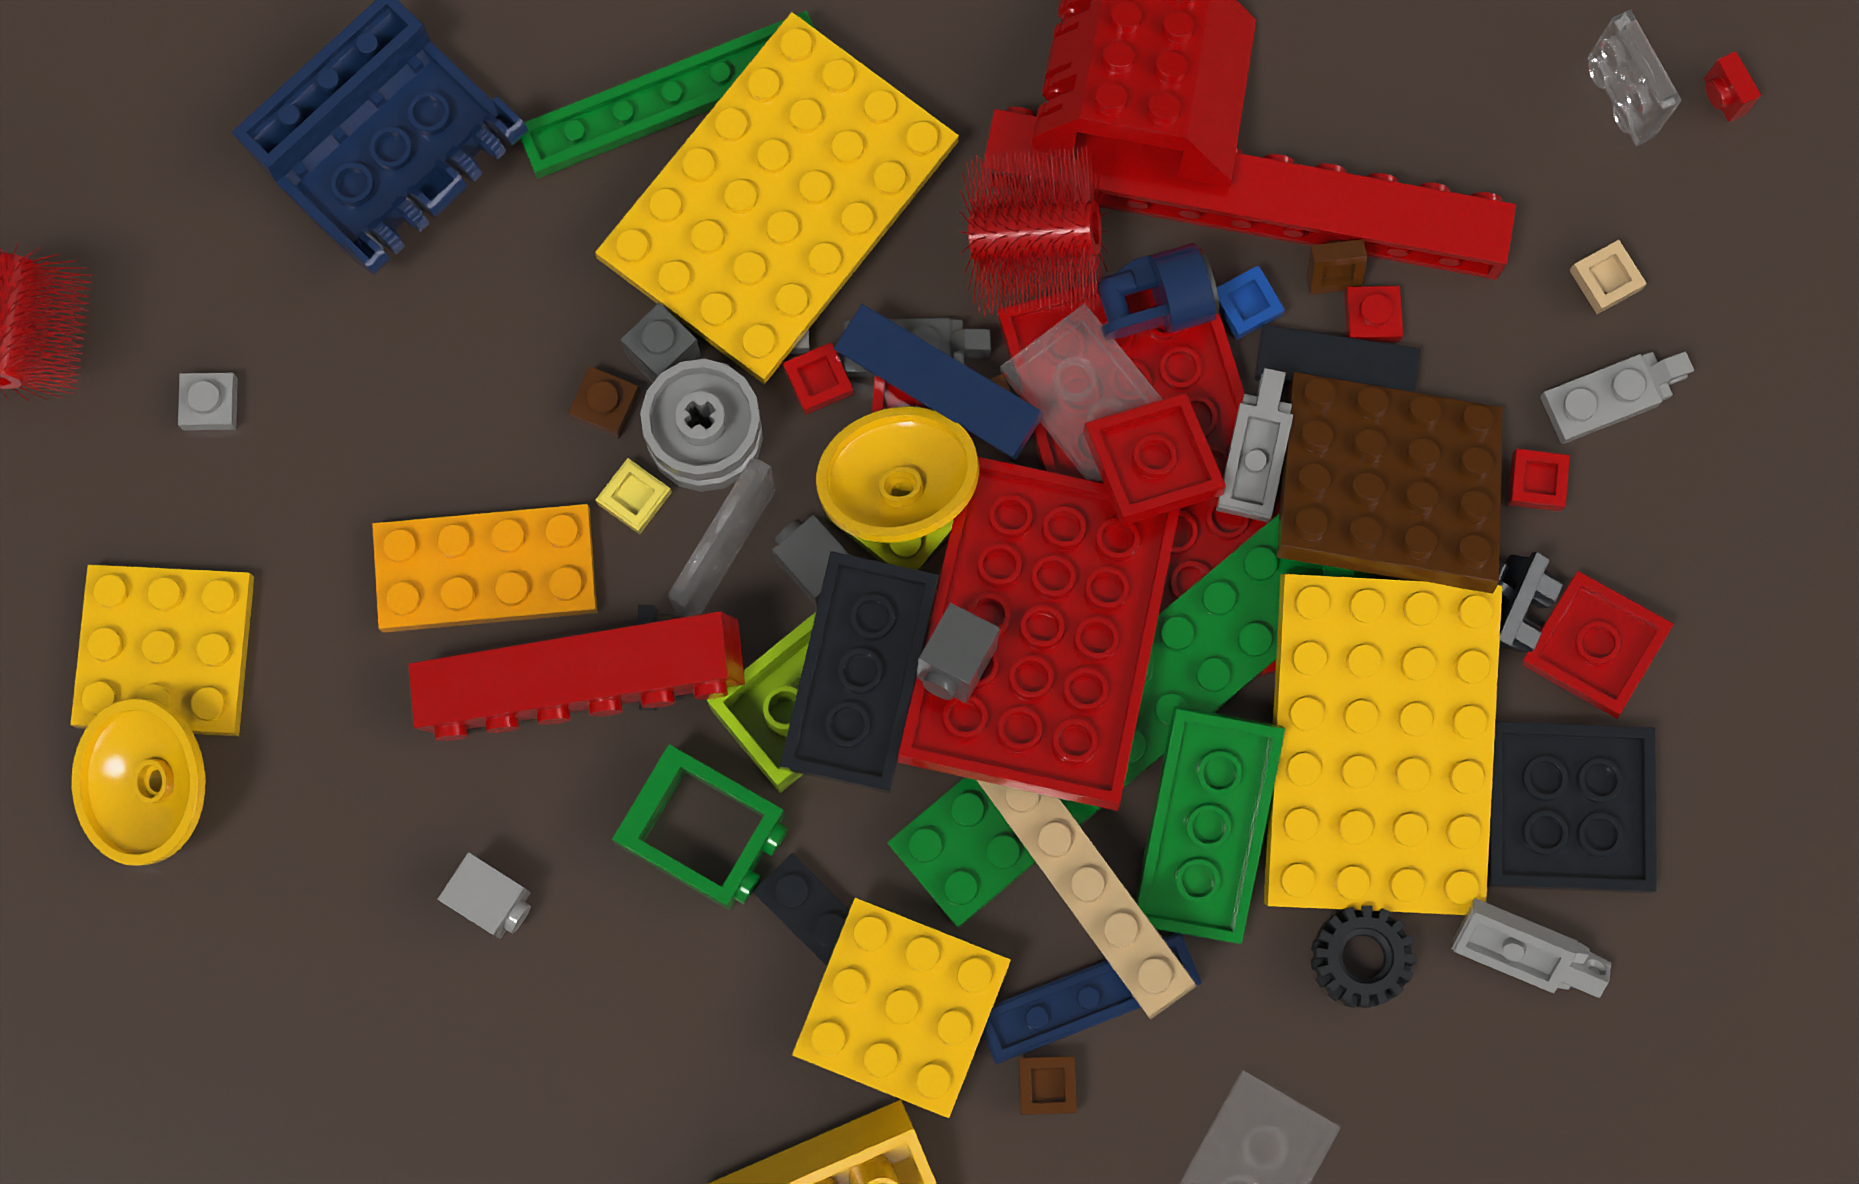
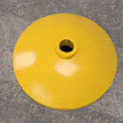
[816,407,979,542]
[72,699,206,866]

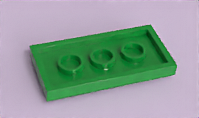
[1135,706,1285,944]

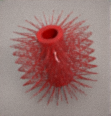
[959,146,1108,317]
[0,242,92,401]

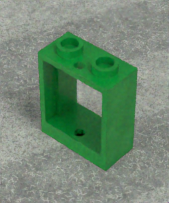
[612,744,788,911]

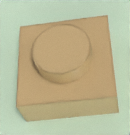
[1569,240,1647,314]

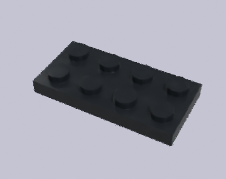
[780,551,939,794]

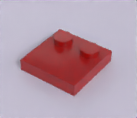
[1083,393,1226,526]
[1522,571,1674,719]

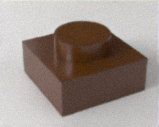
[1306,239,1367,295]
[568,366,640,439]
[1018,1056,1077,1115]

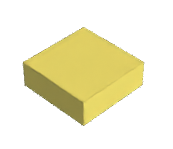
[596,458,672,535]

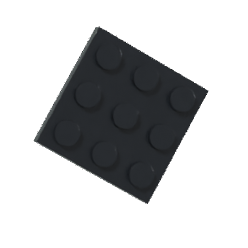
[1487,721,1657,894]

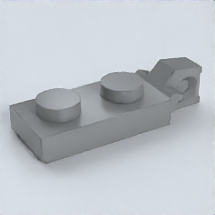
[1540,351,1695,444]
[1216,368,1293,522]
[1451,898,1611,998]

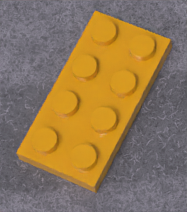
[372,504,598,633]

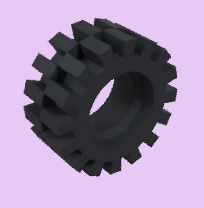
[1310,905,1416,1008]

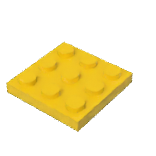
[70,565,254,736]
[792,898,1011,1118]

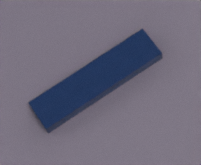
[833,304,1044,460]
[983,933,1202,1065]

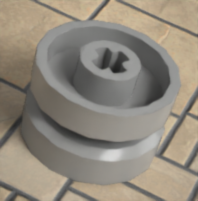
[640,359,763,492]

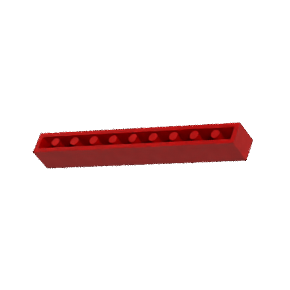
[982,107,1516,280]

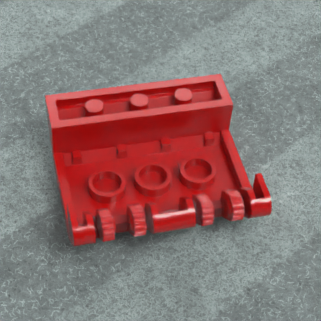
[1032,0,1256,188]

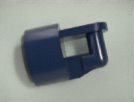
[1098,243,1219,340]

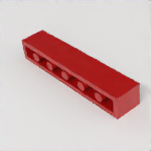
[408,611,745,741]

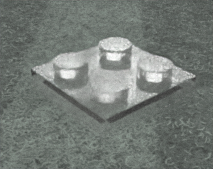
[1587,9,1682,146]

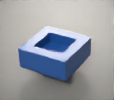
[1217,265,1285,340]

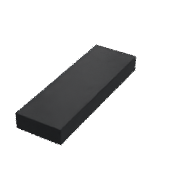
[1254,325,1421,392]

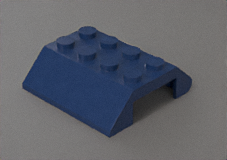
[231,0,529,275]

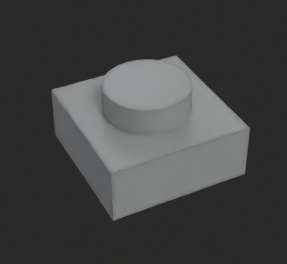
[178,373,238,431]

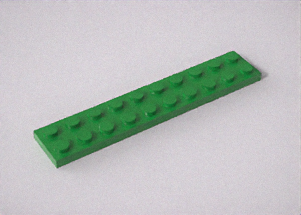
[887,514,1376,929]

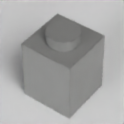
[437,852,531,939]

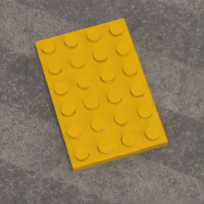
[595,12,959,384]
[1264,574,1502,915]

